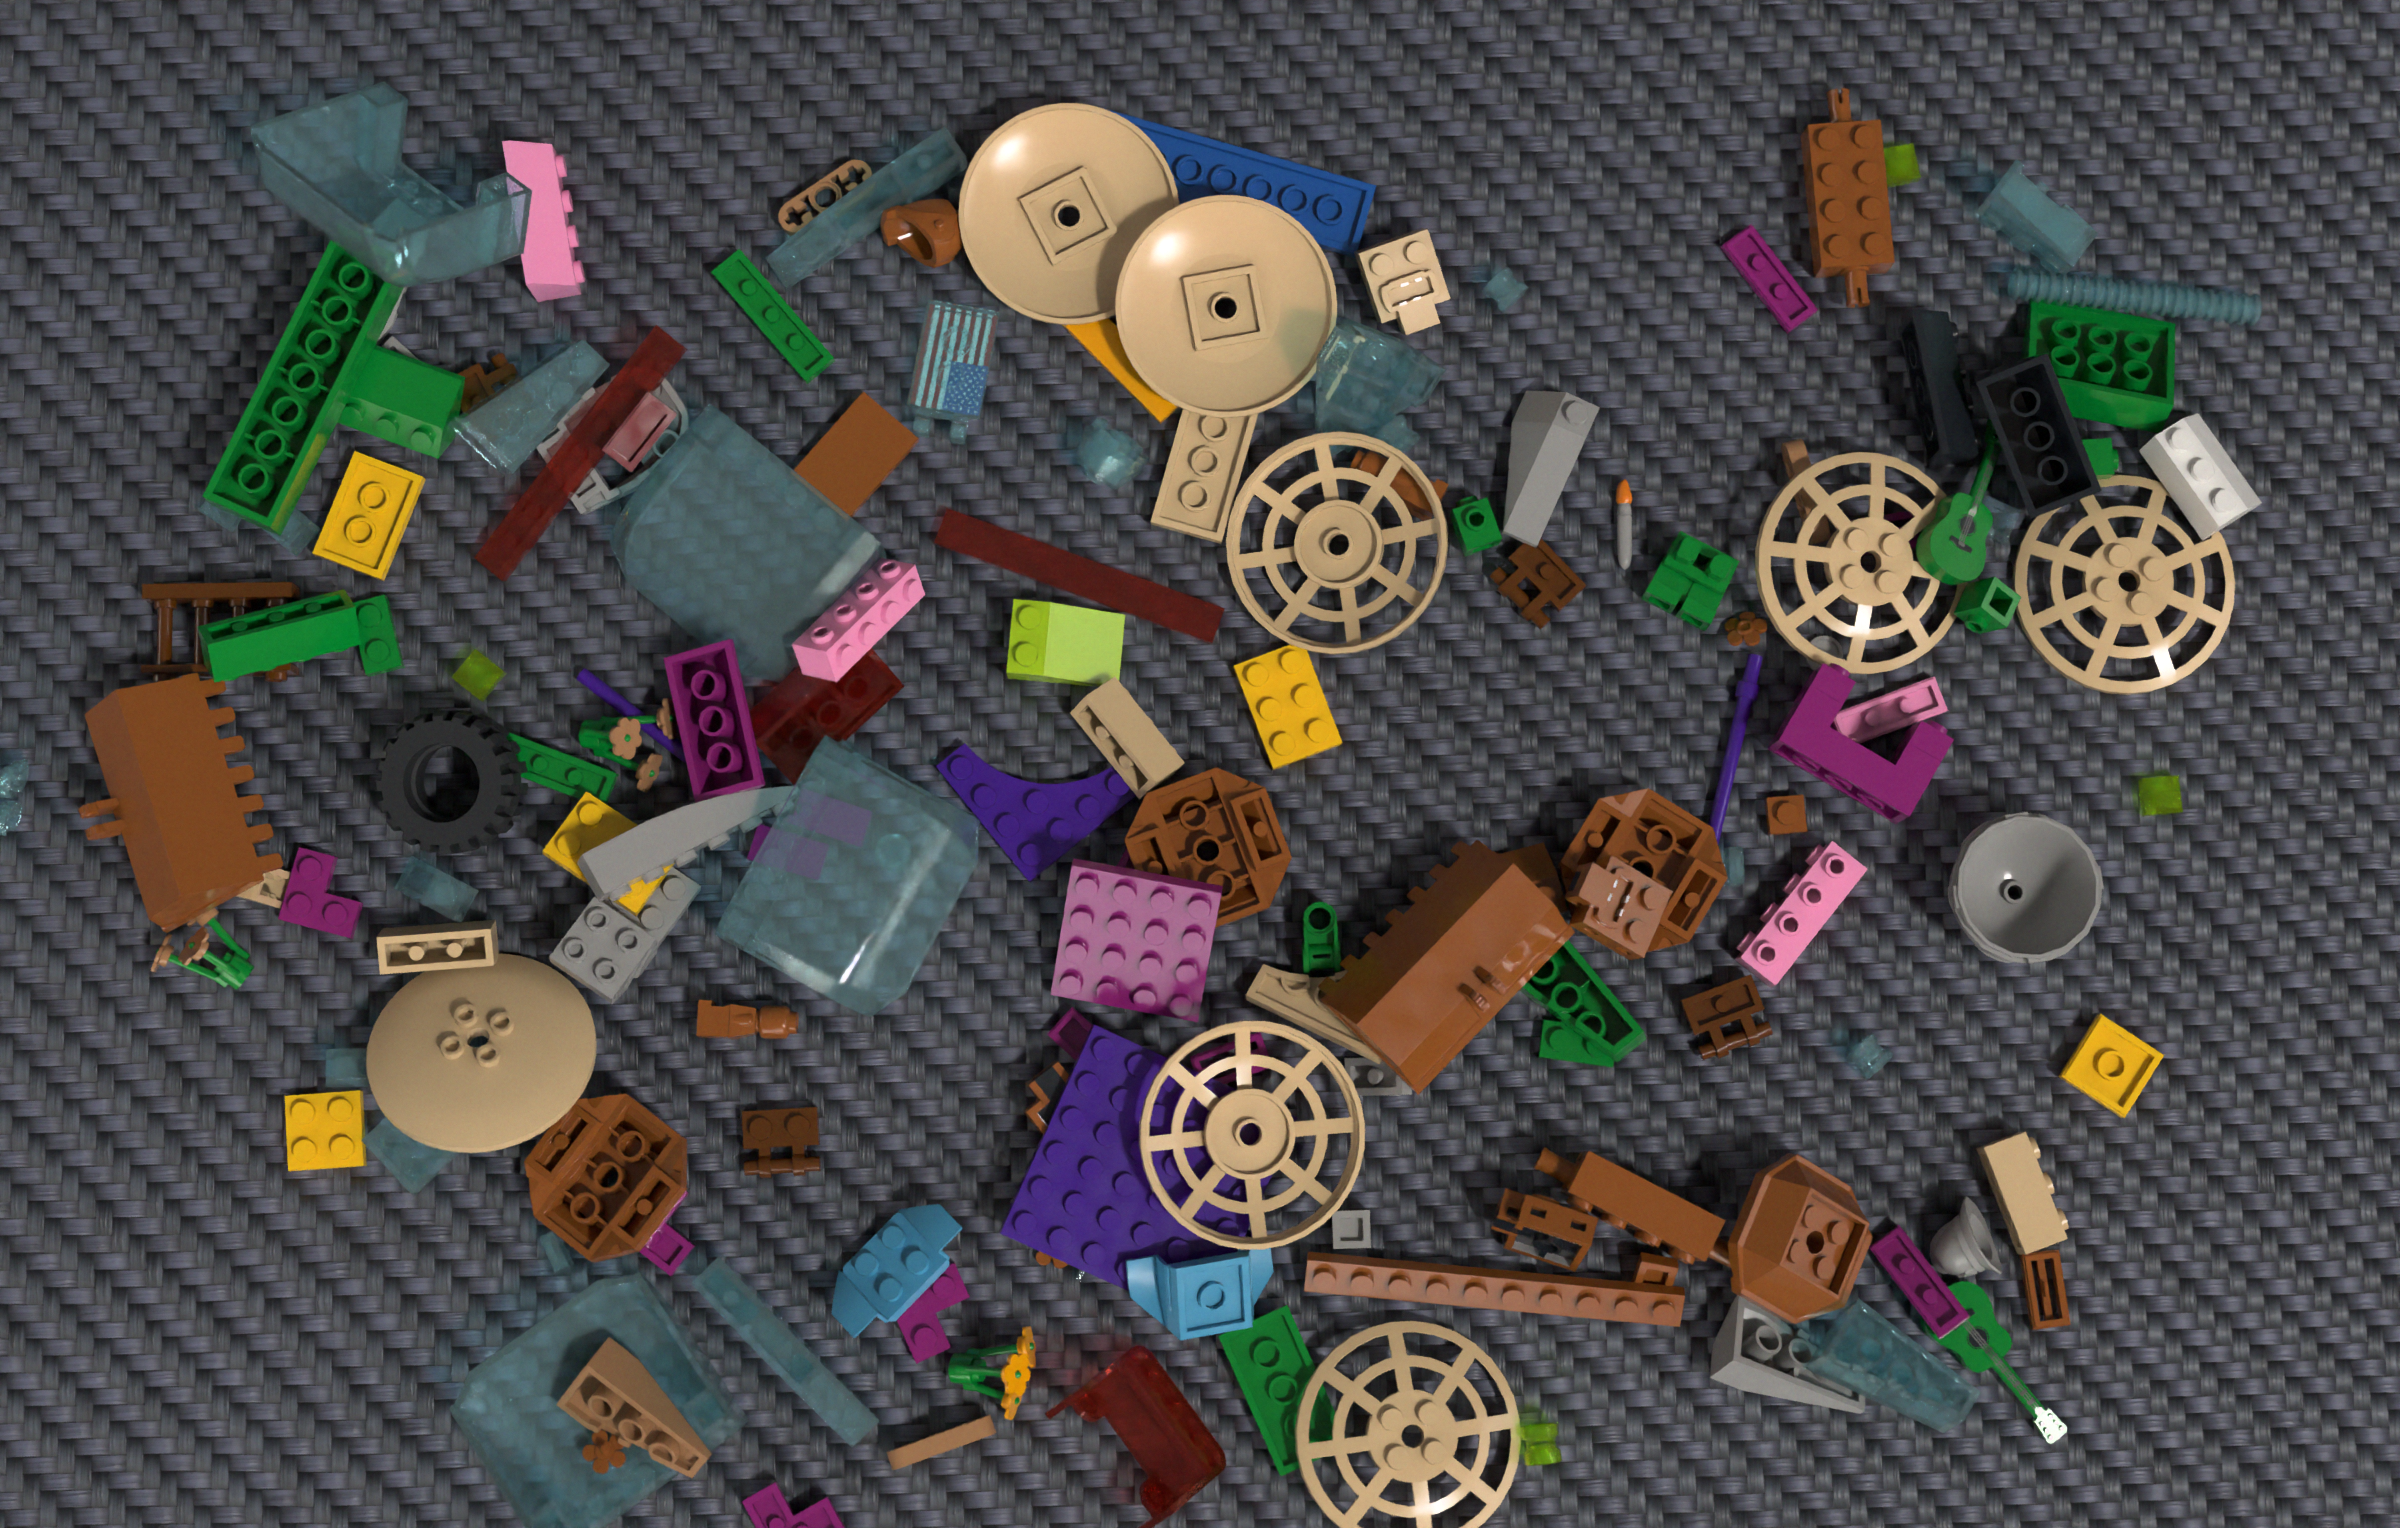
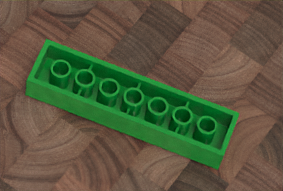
[202,229,412,536]

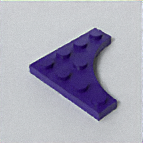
[936,743,1137,883]

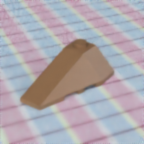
[556,1337,712,1478]

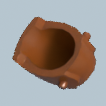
[880,199,963,268]

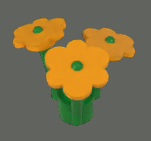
[949,1326,1036,1421]

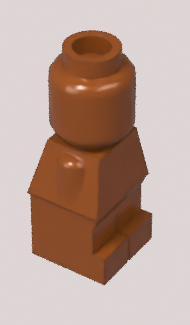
[1349,450,1449,521]
[696,1000,799,1040]

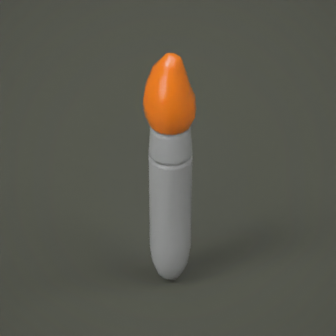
[1615,479,1632,570]

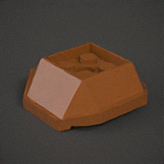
[1124,767,1292,929]
[1559,788,1728,953]
[524,1094,687,1263]
[1728,1153,1873,1324]

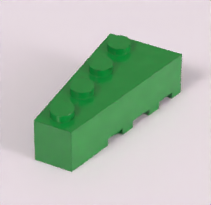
[1519,940,1646,1062]

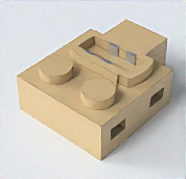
[1354,228,1451,335]

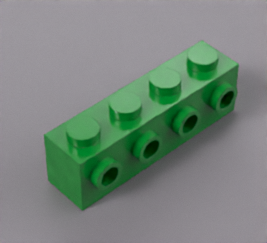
[197,589,361,683]

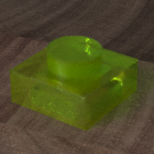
[1884,143,1921,188]
[451,649,506,702]
[2138,775,2183,817]

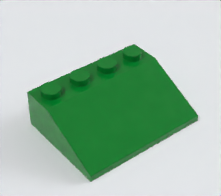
[2020,296,2176,433]

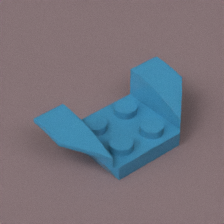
[831,1204,963,1339]
[1126,1248,1274,1341]

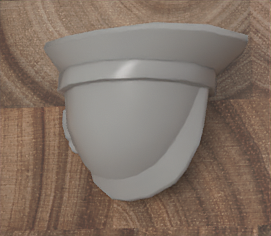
[1930,1196,2002,1278]

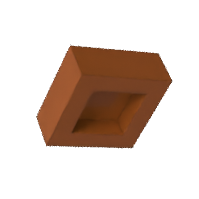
[1764,795,1807,836]
[1631,1252,1679,1286]

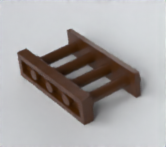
[141,582,300,683]

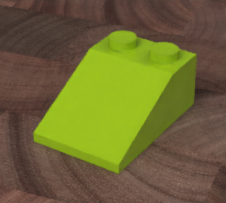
[1006,599,1125,687]

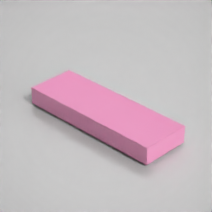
[1832,676,1948,744]

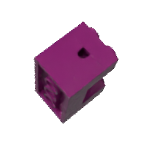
[1767,663,1954,824]

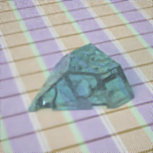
[1314,318,1446,471]

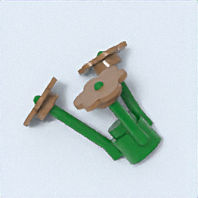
[579,698,678,793]
[150,908,254,990]

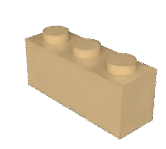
[1070,677,1185,800]
[376,920,499,975]
[1976,1132,2069,1255]

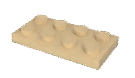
[1151,409,1259,544]

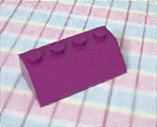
[663,639,765,803]

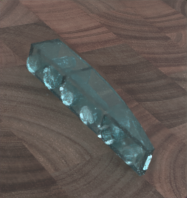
[765,126,968,289]
[691,1256,880,1448]

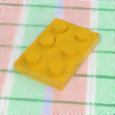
[312,451,426,581]
[1233,644,1343,770]
[542,791,675,916]

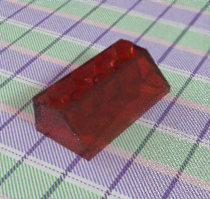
[749,648,904,785]

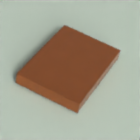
[790,391,919,523]

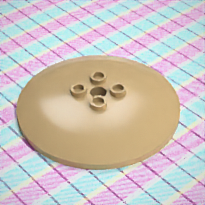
[959,103,1179,325]
[1115,195,1337,418]
[366,954,597,1153]

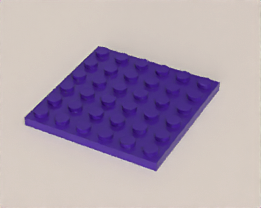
[998,1024,1297,1291]

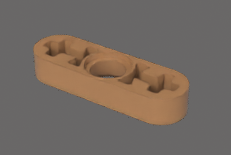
[778,160,873,237]
[1781,438,1830,545]
[886,1415,997,1470]

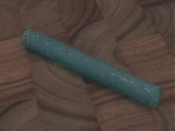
[2008,267,2262,327]

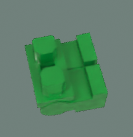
[1641,531,1740,632]

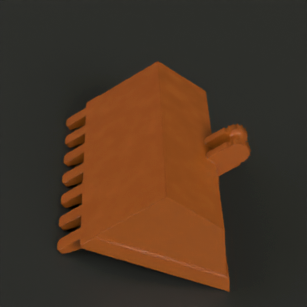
[78,673,283,933]
[1318,840,1575,1095]

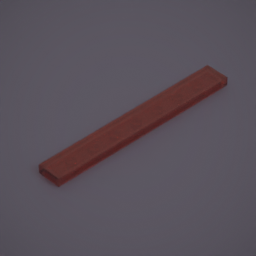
[474,325,688,582]
[934,508,1225,645]

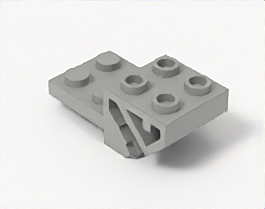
[549,867,701,1004]

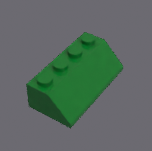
[337,345,465,459]

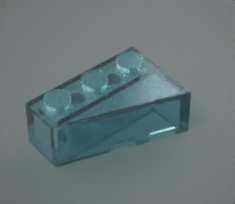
[1975,159,2098,276]

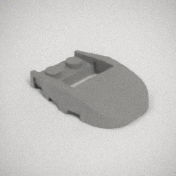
[532,367,690,515]

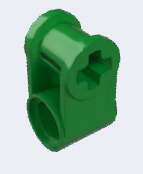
[1301,902,1341,974]

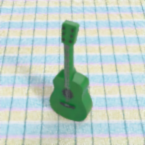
[1916,419,2003,585]
[1920,1281,2067,1444]

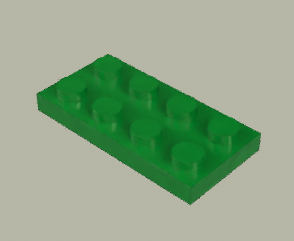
[1218,1305,1346,1477]

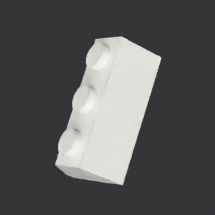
[2139,413,2262,541]

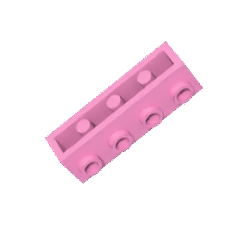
[792,558,925,682]
[1735,841,1868,988]

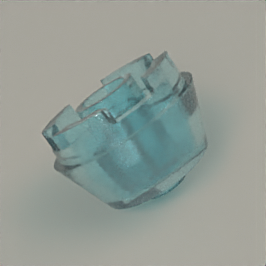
[1075,417,1149,489]

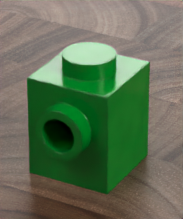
[1450,496,1502,557]
[1953,576,2021,634]

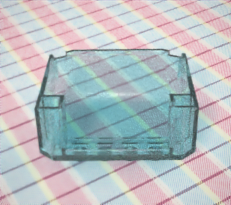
[250,82,532,288]
[610,404,887,684]
[714,735,980,1017]
[449,1273,749,1528]

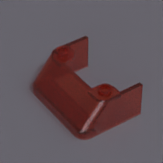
[1045,1345,1226,1528]

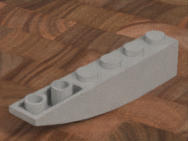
[577,785,801,902]

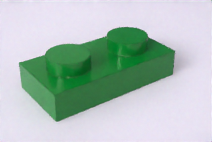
[353,595,405,677]
[1538,1020,1614,1068]

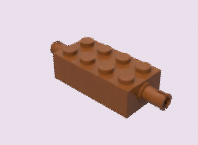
[1801,88,1895,308]
[1533,1147,1731,1268]

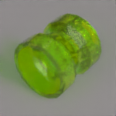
[1520,1423,1562,1466]

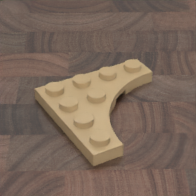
[1246,964,1381,1064]

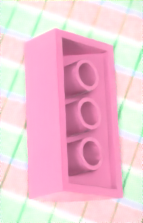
[502,140,585,302]

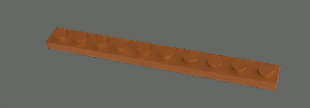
[1304,1252,1685,1327]

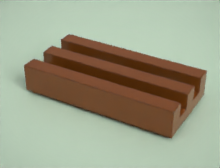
[2019,1249,2071,1330]

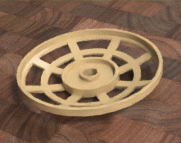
[1226,431,1448,655]
[1755,452,1967,674]
[2012,475,2235,695]
[1139,1021,1365,1249]
[1295,1321,1521,1528]

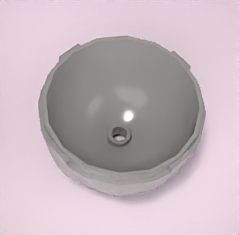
[1948,812,2104,964]

